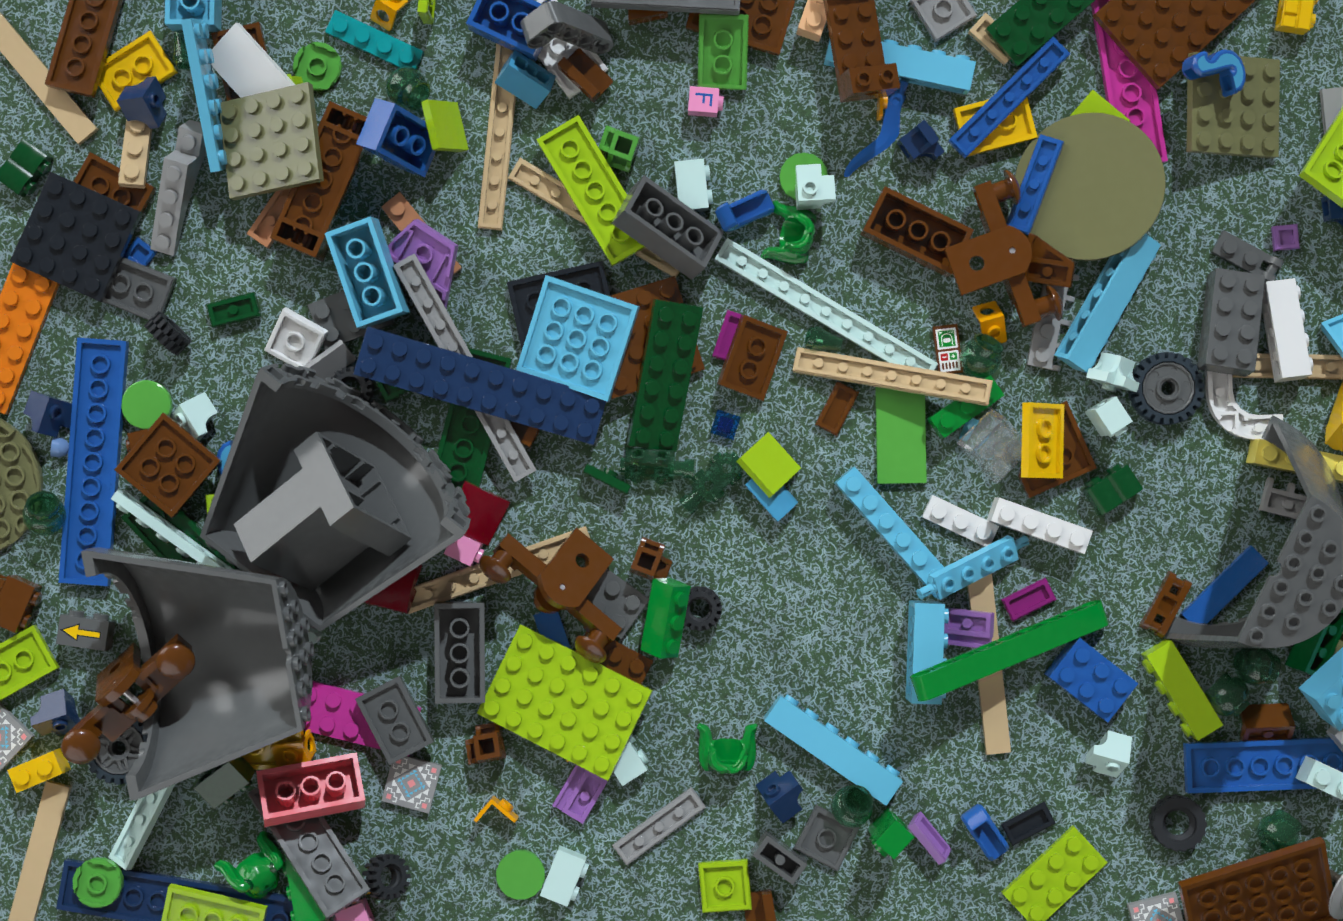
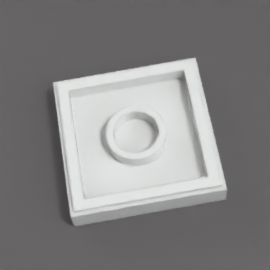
[264,307,329,367]

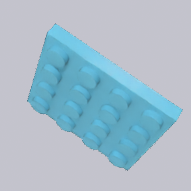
[516,275,640,402]

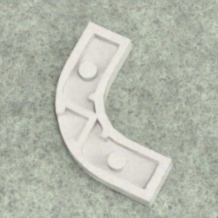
[1204,371,1283,440]

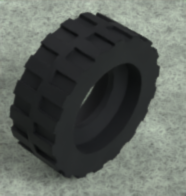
[1148,794,1207,852]

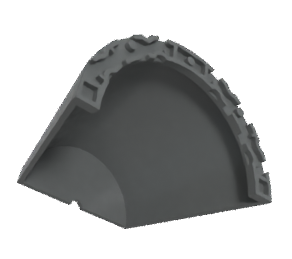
[200,363,471,631]
[1163,415,1343,648]
[81,547,314,801]

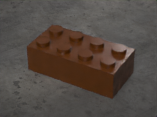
[860,186,974,277]

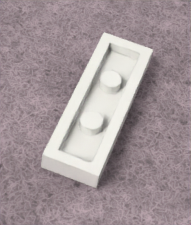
[922,495,999,547]

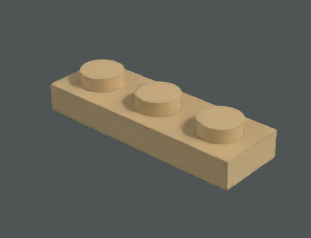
[118,119,152,189]

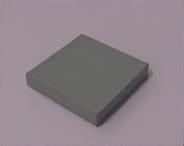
[793,804,860,871]

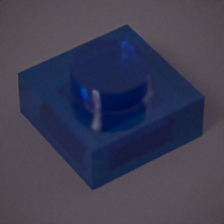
[710,409,741,440]

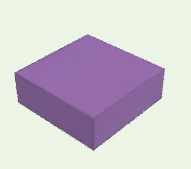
[1271,224,1300,251]

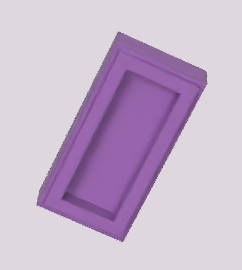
[908,811,951,865]

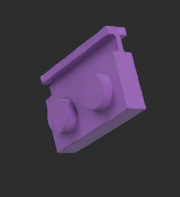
[944,608,994,648]
[552,765,608,824]

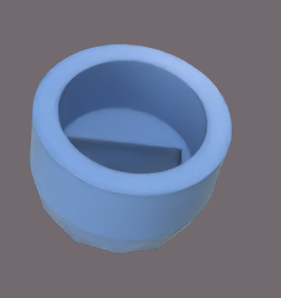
[51,437,69,457]

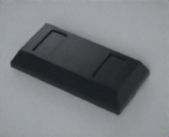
[1001,801,1056,846]

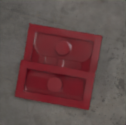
[462,481,510,545]
[364,564,422,614]

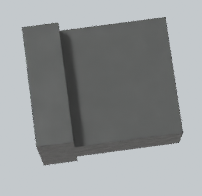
[234,431,412,591]

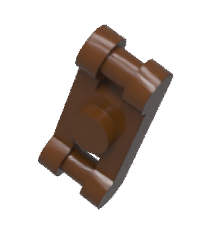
[1139,571,1192,638]

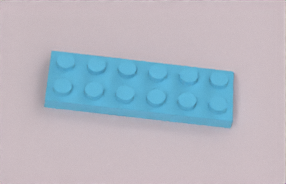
[181,18,227,172]

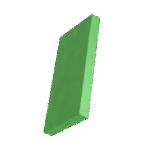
[875,387,927,484]

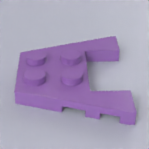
[388,219,458,309]

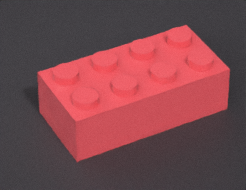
[256,752,365,827]

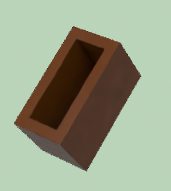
[0,575,42,633]

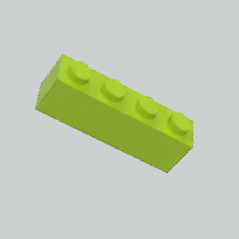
[1141,639,1223,741]

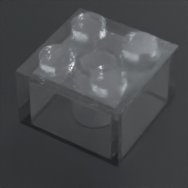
[957,408,1022,484]

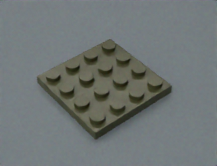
[1186,52,1280,158]
[220,82,324,200]

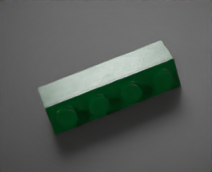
[1284,608,1343,676]

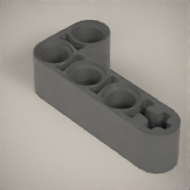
[520,1,614,54]

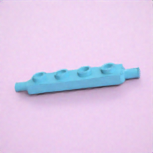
[916,535,1029,600]

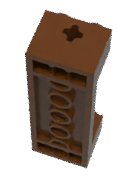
[823,0,900,103]
[270,101,367,262]

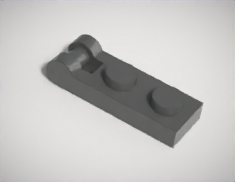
[1210,230,1284,282]

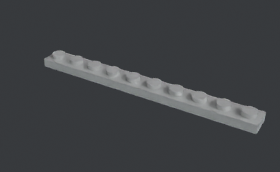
[393,253,536,482]

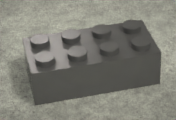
[612,175,724,280]
[1197,268,1265,377]
[434,601,485,704]

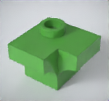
[598,125,641,173]

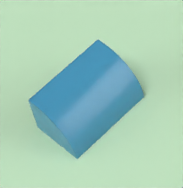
[495,50,556,109]
[744,478,798,522]

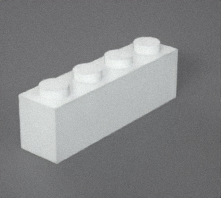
[1262,278,1313,383]
[987,497,1093,554]

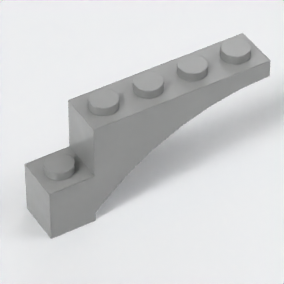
[150,119,206,256]

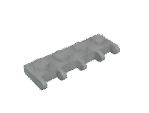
[1026,274,1080,372]
[1259,477,1343,520]

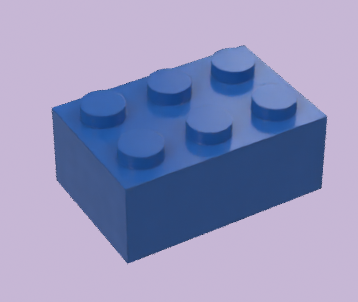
[466,0,543,62]
[356,98,436,178]
[1044,638,1138,722]

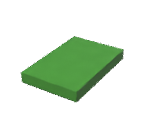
[698,14,749,90]

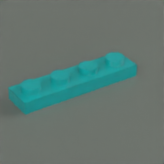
[325,10,424,75]

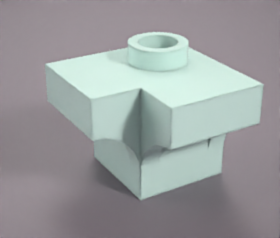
[795,164,836,210]
[1086,352,1140,392]
[171,392,218,441]
[1085,730,1132,778]

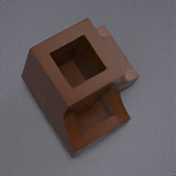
[629,537,672,581]
[465,722,506,765]

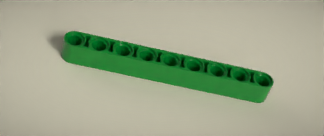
[910,600,1109,701]

